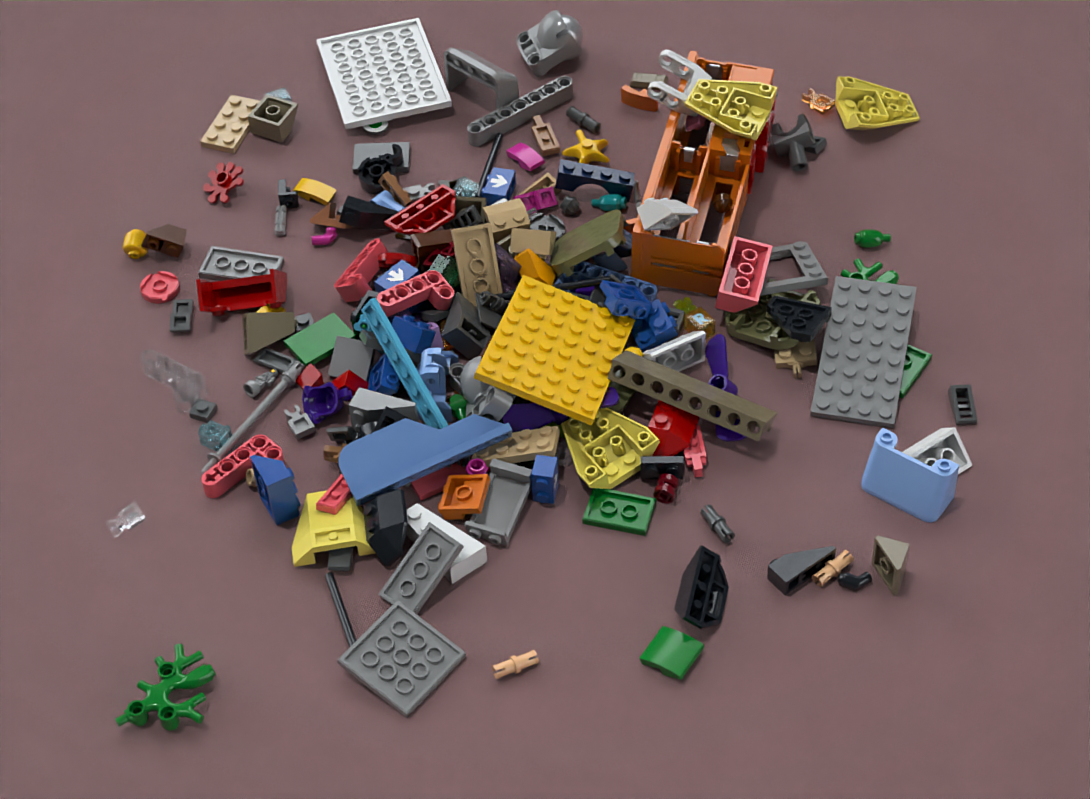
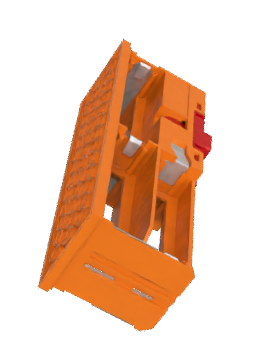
[631,50,776,297]

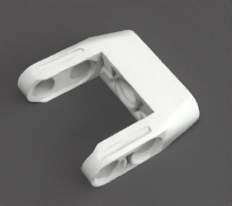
[647,50,712,117]

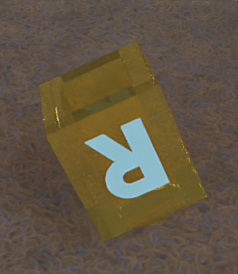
[684,306,715,339]

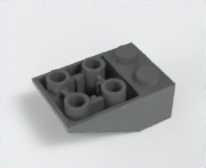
[441,292,491,360]

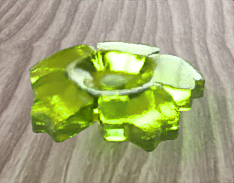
[673,297,697,321]

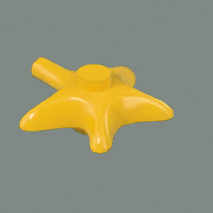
[562,130,610,164]

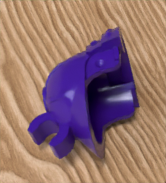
[302,382,353,424]

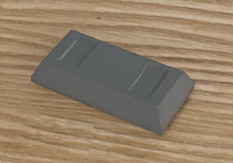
[253,347,298,373]

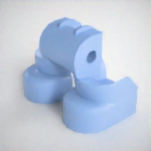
[411,348,459,422]

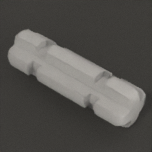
[274,205,287,236]

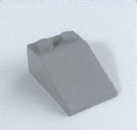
[349,387,419,433]

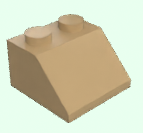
[483,198,530,242]
[510,228,557,259]

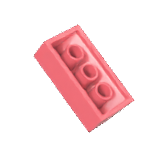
[715,236,773,313]

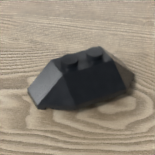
[363,488,408,567]
[674,545,729,629]

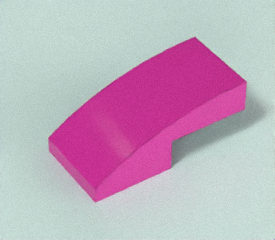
[506,142,545,171]
[513,186,558,213]

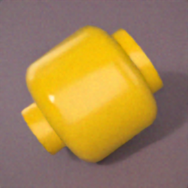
[123,229,148,259]

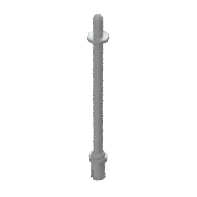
[201,361,305,475]

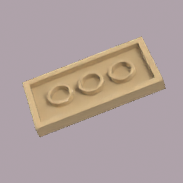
[200,95,260,154]
[451,223,503,306]
[472,426,560,467]

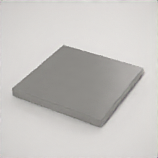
[337,600,466,718]

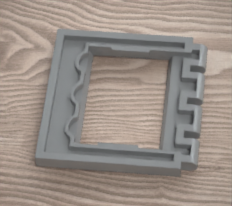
[760,241,828,296]

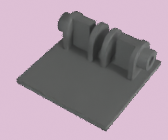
[475,291,510,330]

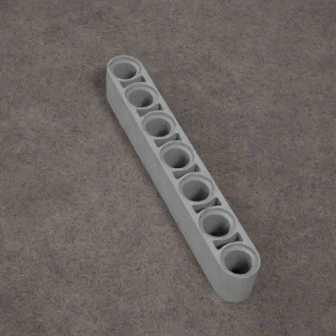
[467,76,573,147]

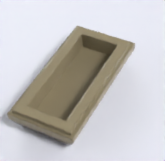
[630,72,668,90]

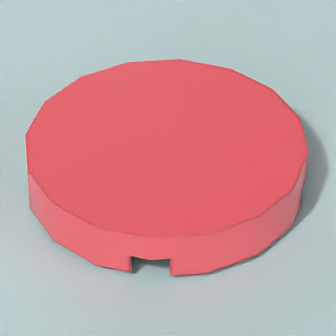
[140,271,180,304]

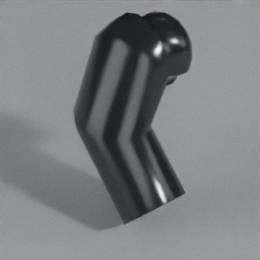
[837,572,872,590]

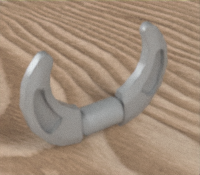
[633,180,642,213]

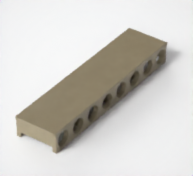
[608,350,778,441]

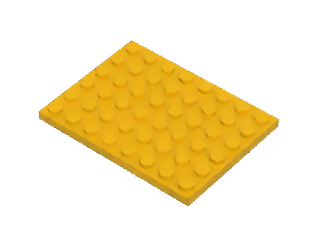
[473,275,635,426]

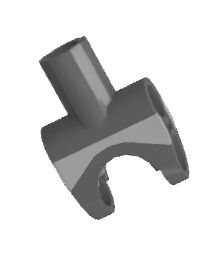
[772,113,815,171]

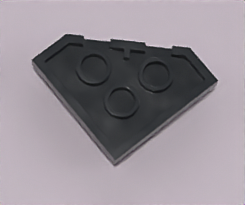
[767,296,832,342]

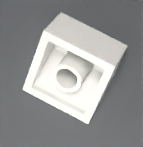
[637,198,698,230]

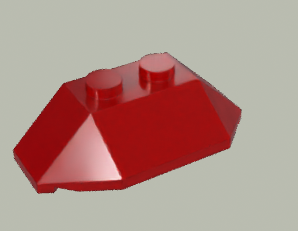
[384,184,456,236]
[648,400,700,456]

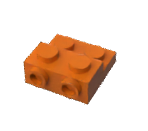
[438,474,491,520]

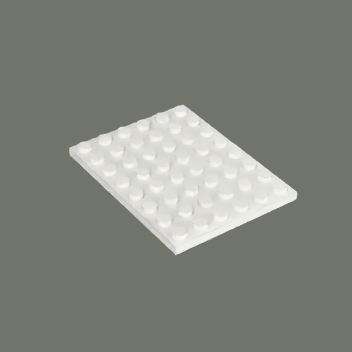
[316,18,452,129]

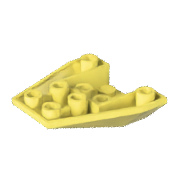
[835,76,920,130]
[685,79,778,141]
[561,407,660,489]
[292,491,375,567]

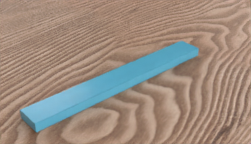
[361,298,448,429]

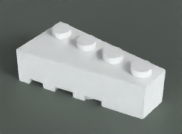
[406,503,487,584]

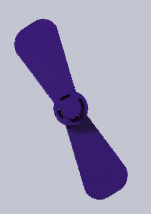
[705,334,747,442]
[502,387,619,433]

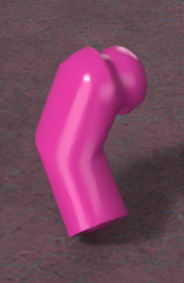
[312,226,337,245]

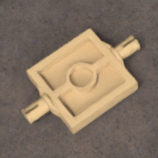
[774,338,817,379]

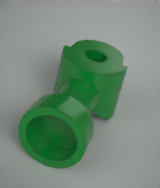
[449,394,467,420]

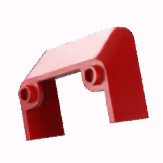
[196,269,288,317]

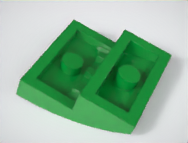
[639,626,705,680]

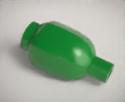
[854,229,891,248]

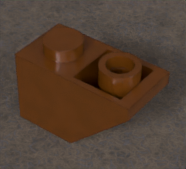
[141,224,187,258]

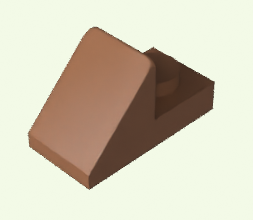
[309,203,352,229]

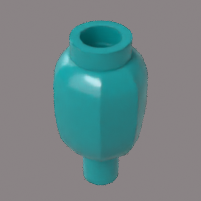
[591,194,627,212]

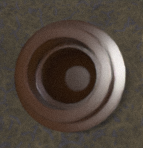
[713,193,733,213]

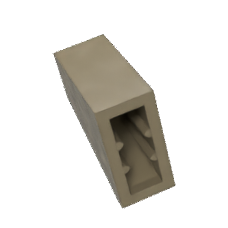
[242,312,297,355]

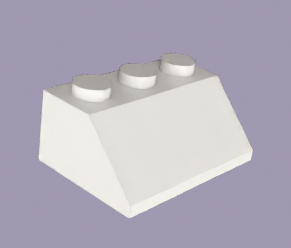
[643,331,706,372]
[902,427,972,474]

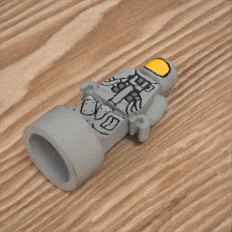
[243,369,278,398]

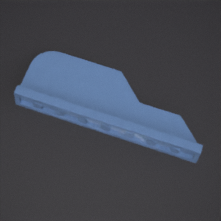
[339,414,512,507]

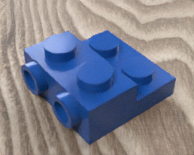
[600,280,652,319]
[631,298,678,353]
[367,353,399,396]

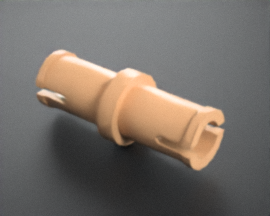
[812,550,854,587]
[491,650,539,679]

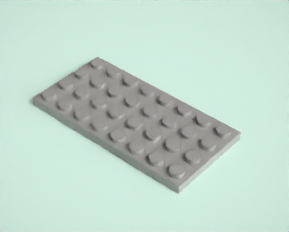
[810,276,917,428]

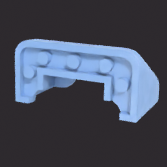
[861,428,959,522]

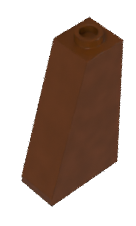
[410,228,457,274]

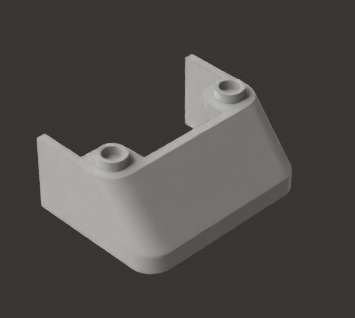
[444,47,519,109]

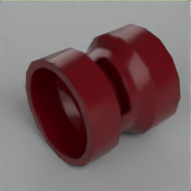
[653,474,679,504]

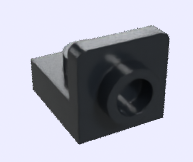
[278,179,299,208]

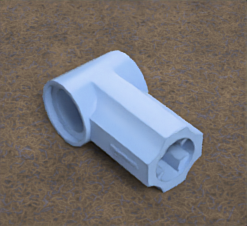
[369,190,405,212]

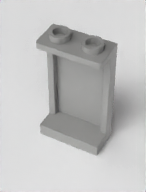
[464,459,532,545]

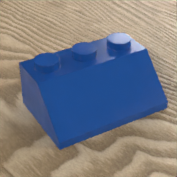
[250,455,301,526]

